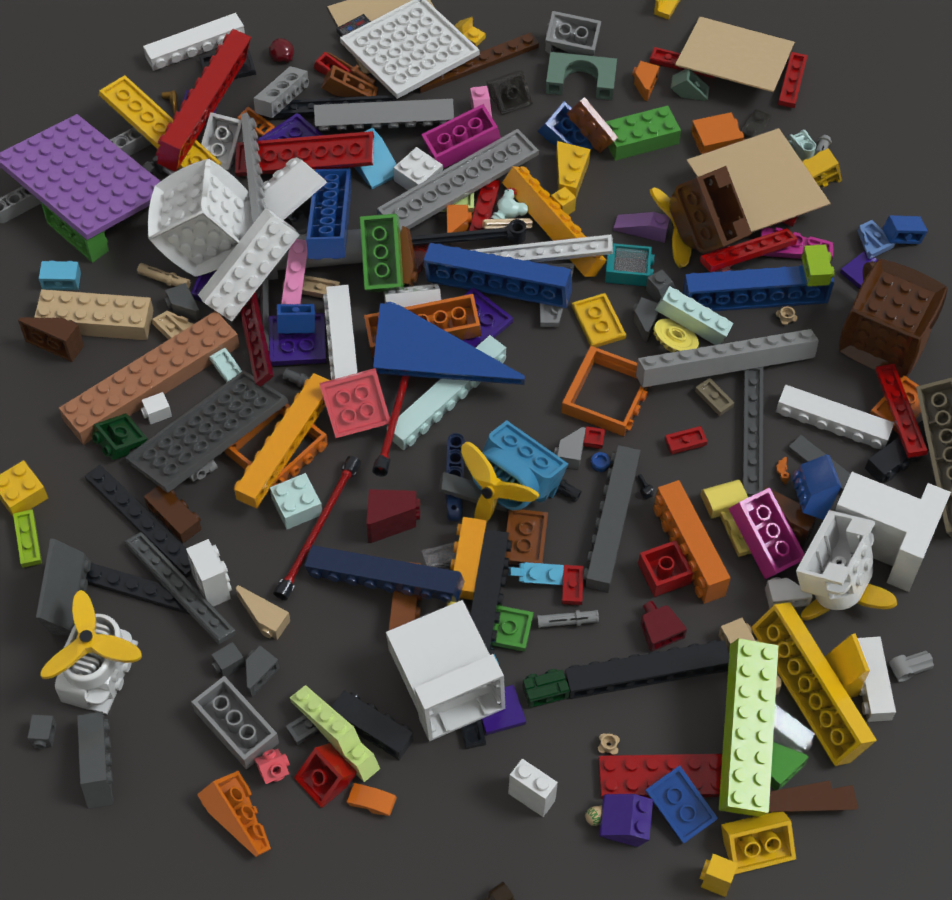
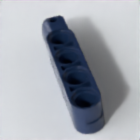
[446,433,465,522]

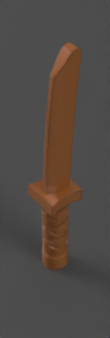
[326,52,376,86]

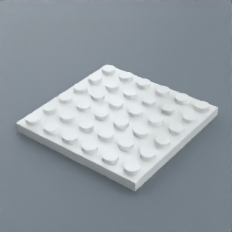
[340,0,480,99]

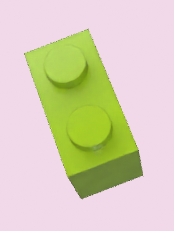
[801,244,834,286]

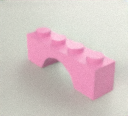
[281,239,308,304]

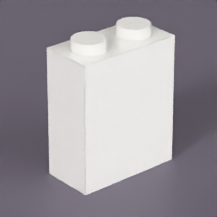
[508,759,558,817]

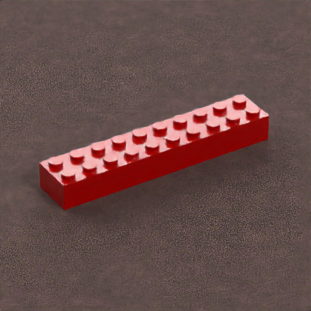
[156,29,251,172]

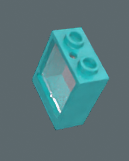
[605,243,655,286]

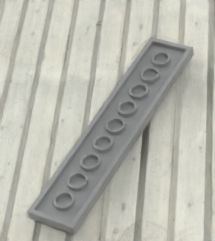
[377,129,539,233]

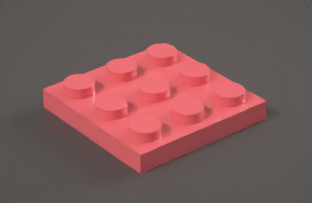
[320,368,390,438]

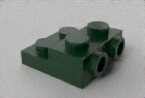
[91,413,148,460]

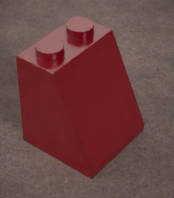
[367,489,421,543]

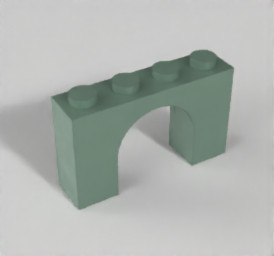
[545,52,617,100]

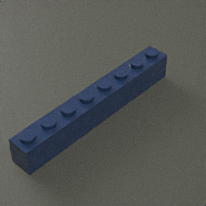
[304,545,465,603]

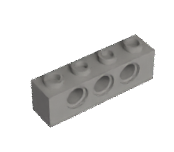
[254,66,309,118]

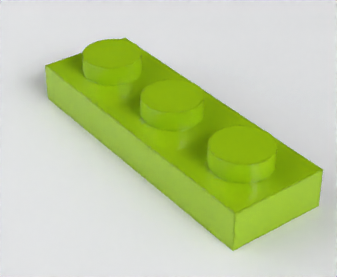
[13,509,42,568]

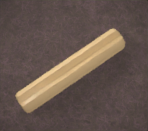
[482,218,533,229]

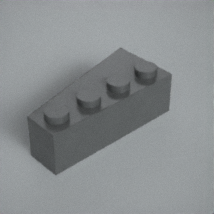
[77,711,114,809]

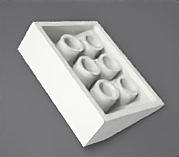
[262,157,327,220]

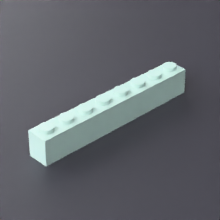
[387,335,506,450]

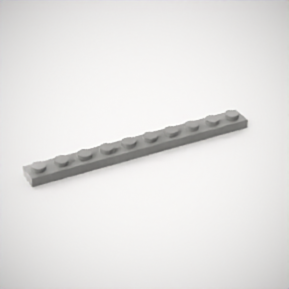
[241,112,266,224]

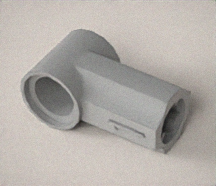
[889,651,934,682]

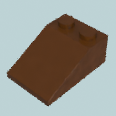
[18,317,84,362]
[764,486,817,549]

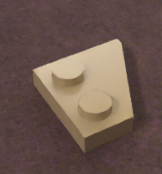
[152,311,193,340]

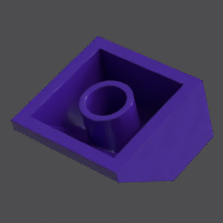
[599,794,653,847]

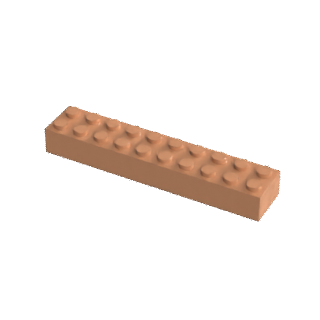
[59,311,240,445]

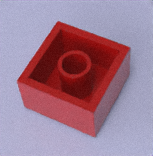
[638,540,693,597]

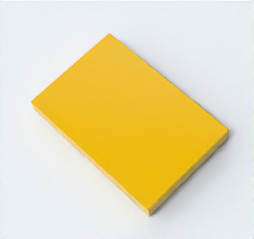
[571,293,626,347]

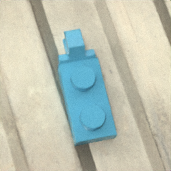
[508,562,564,585]

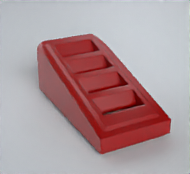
[314,52,351,75]

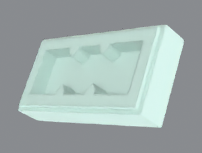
[209,348,242,383]

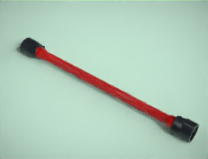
[372,376,410,477]
[273,456,361,601]

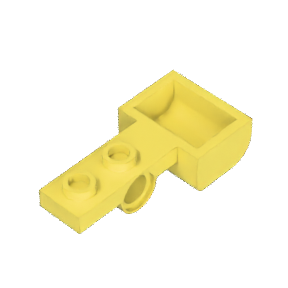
[700,480,751,557]

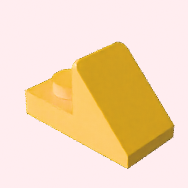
[455,17,486,47]

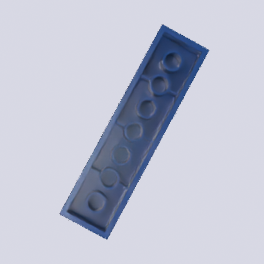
[306,168,352,260]
[424,243,572,308]
[682,265,834,311]

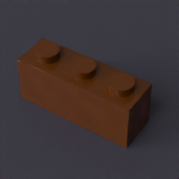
[144,486,201,543]

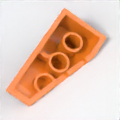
[197,771,271,857]

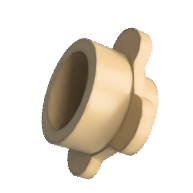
[776,306,798,325]
[598,734,620,755]

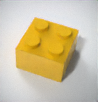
[0,460,48,518]

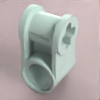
[787,129,816,161]

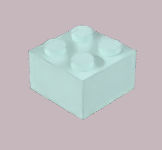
[270,473,322,529]

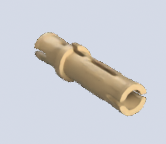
[137,263,191,288]

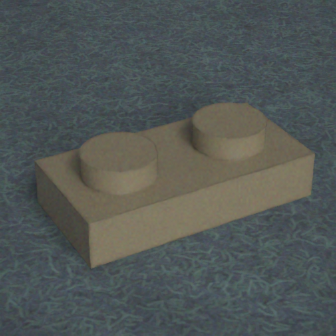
[695,378,735,416]

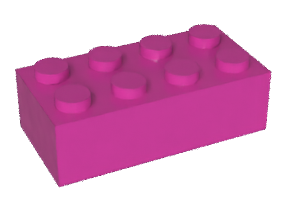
[421,104,501,169]
[728,488,805,579]

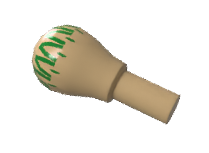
[585,805,602,826]

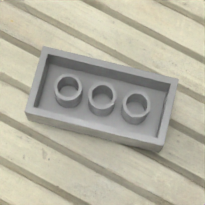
[191,676,279,770]

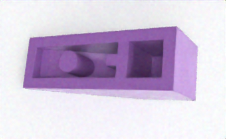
[613,212,670,243]

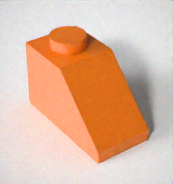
[632,61,660,101]
[447,205,472,244]

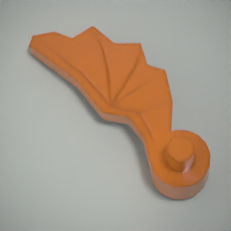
[776,457,789,484]

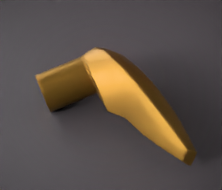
[162,90,177,115]

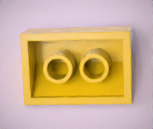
[721,812,796,874]

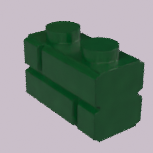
[522,669,570,708]

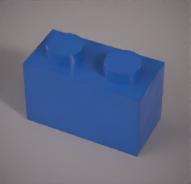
[882,215,928,244]
[277,304,315,334]

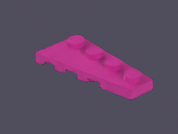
[760,227,833,261]

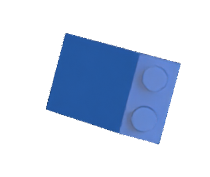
[537,101,593,149]

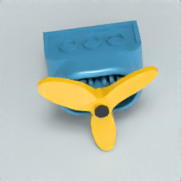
[461,420,568,523]

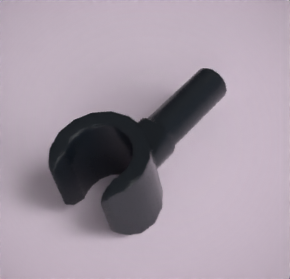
[638,474,653,500]

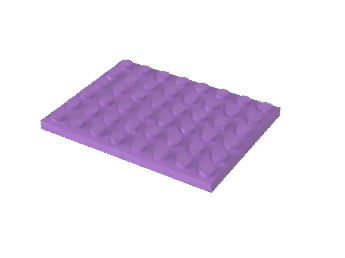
[0,114,160,240]

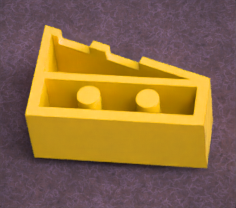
[556,141,591,198]
[802,148,842,188]

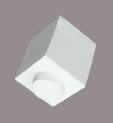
[140,392,172,424]

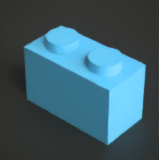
[39,261,81,290]

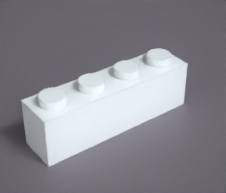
[857,637,896,722]

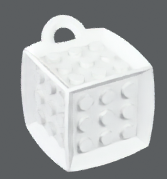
[148,159,253,277]

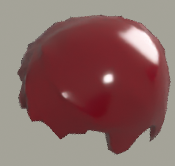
[269,38,294,62]

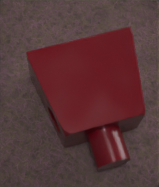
[641,601,687,652]

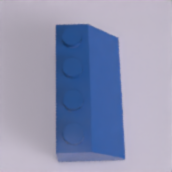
[792,454,841,520]

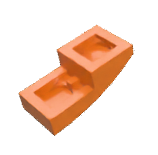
[347,783,397,817]

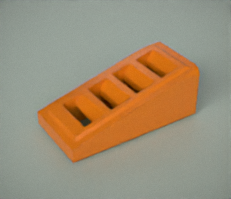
[237,107,275,137]

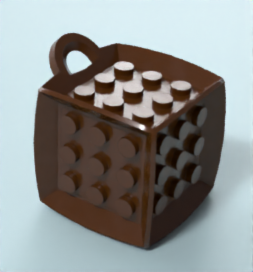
[839,259,948,378]

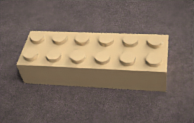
[34,289,154,340]

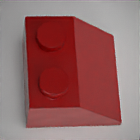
[294,743,357,808]

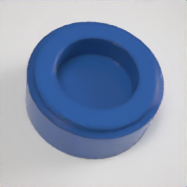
[591,452,610,472]

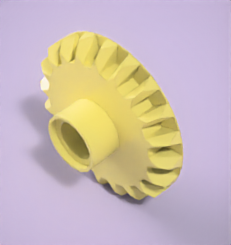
[653,319,699,352]

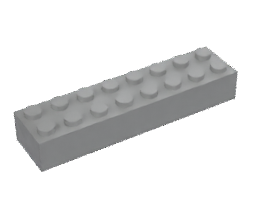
[314,99,454,131]

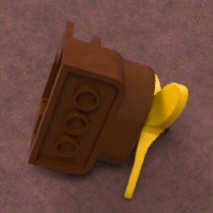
[650,166,752,268]

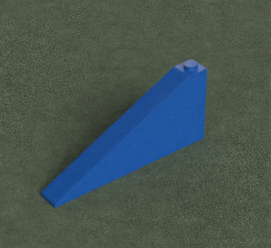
[373,302,525,385]

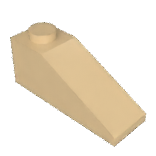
[236,585,290,640]

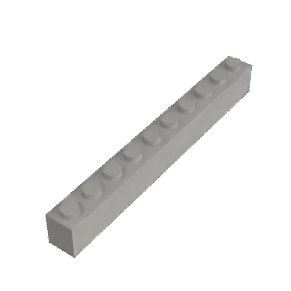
[636,329,819,387]

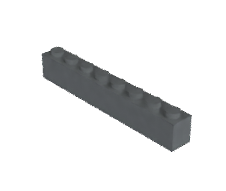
[583,445,641,593]

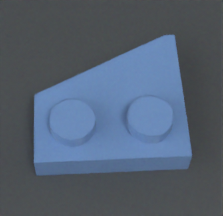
[857,220,896,259]

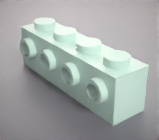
[655,286,733,345]

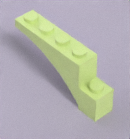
[290,685,380,782]

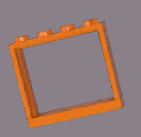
[561,346,651,436]
[224,403,328,486]

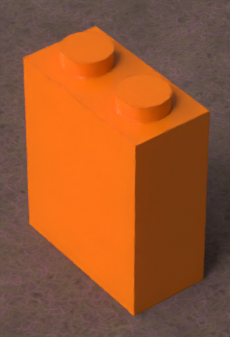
[691,112,744,155]

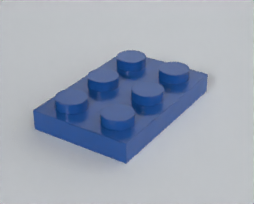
[645,765,718,844]

